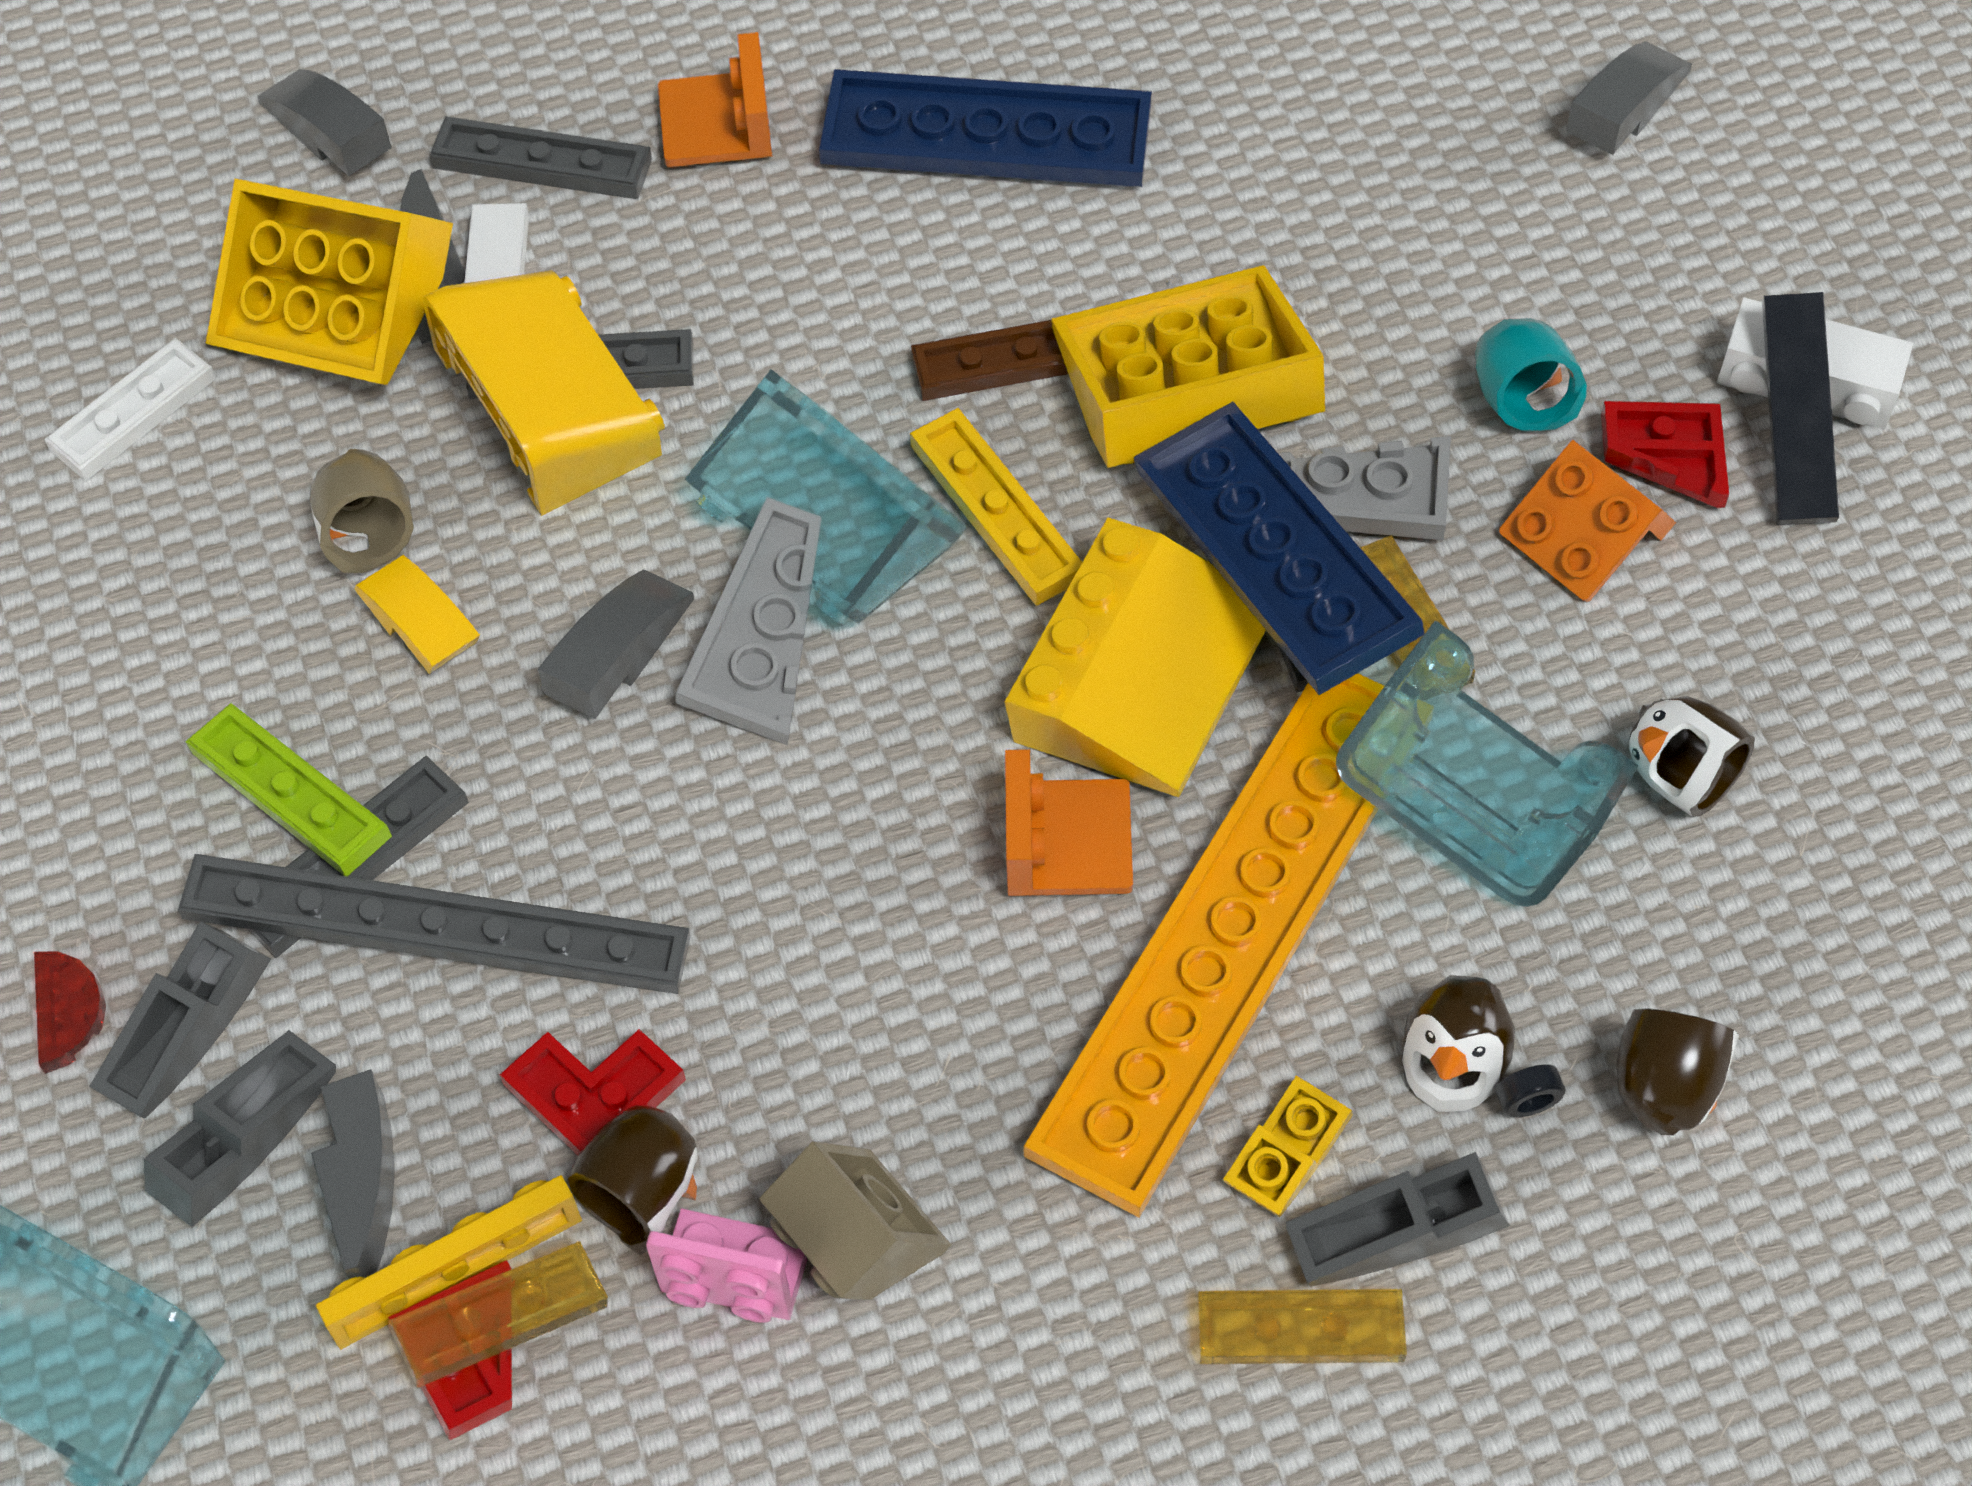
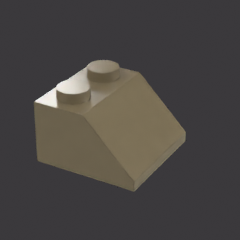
[758,1141,952,1300]

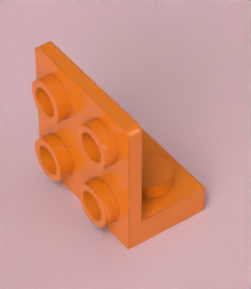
[658,32,773,167]
[1499,439,1677,602]
[1005,749,1133,896]

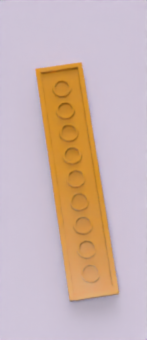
[1023,673,1433,1218]

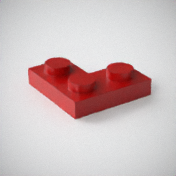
[499,1029,686,1156]

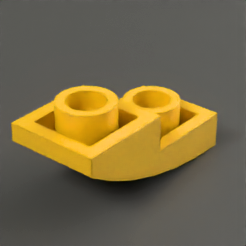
[354,555,480,674]
[1223,1075,1353,1218]

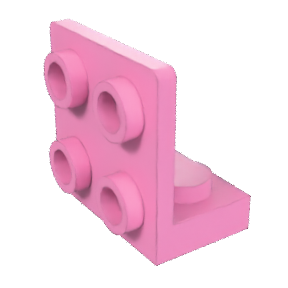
[646,1208,808,1323]

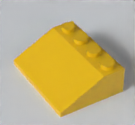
[205,178,453,385]
[1051,265,1325,468]
[1004,517,1266,798]

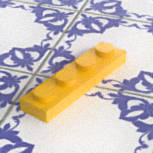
[910,408,1082,606]
[315,1175,582,1350]

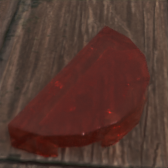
[34,951,106,1074]

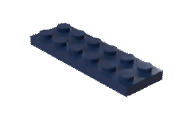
[819,69,1152,187]
[1133,402,1425,695]

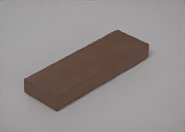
[911,320,1068,401]

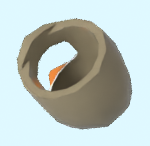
[310,449,414,573]

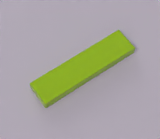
[185,703,392,876]

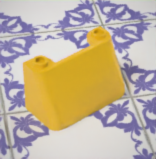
[422,270,665,516]

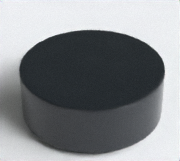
[1495,1064,1566,1118]

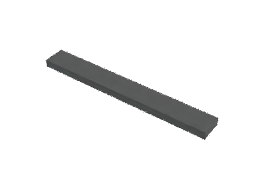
[178,854,690,994]

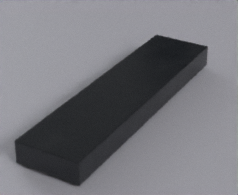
[1762,292,1839,525]

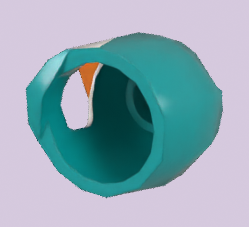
[1475,318,1587,431]

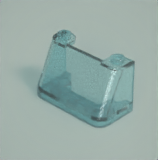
[685,369,968,626]
[1336,620,1639,907]
[0,1205,226,1486]

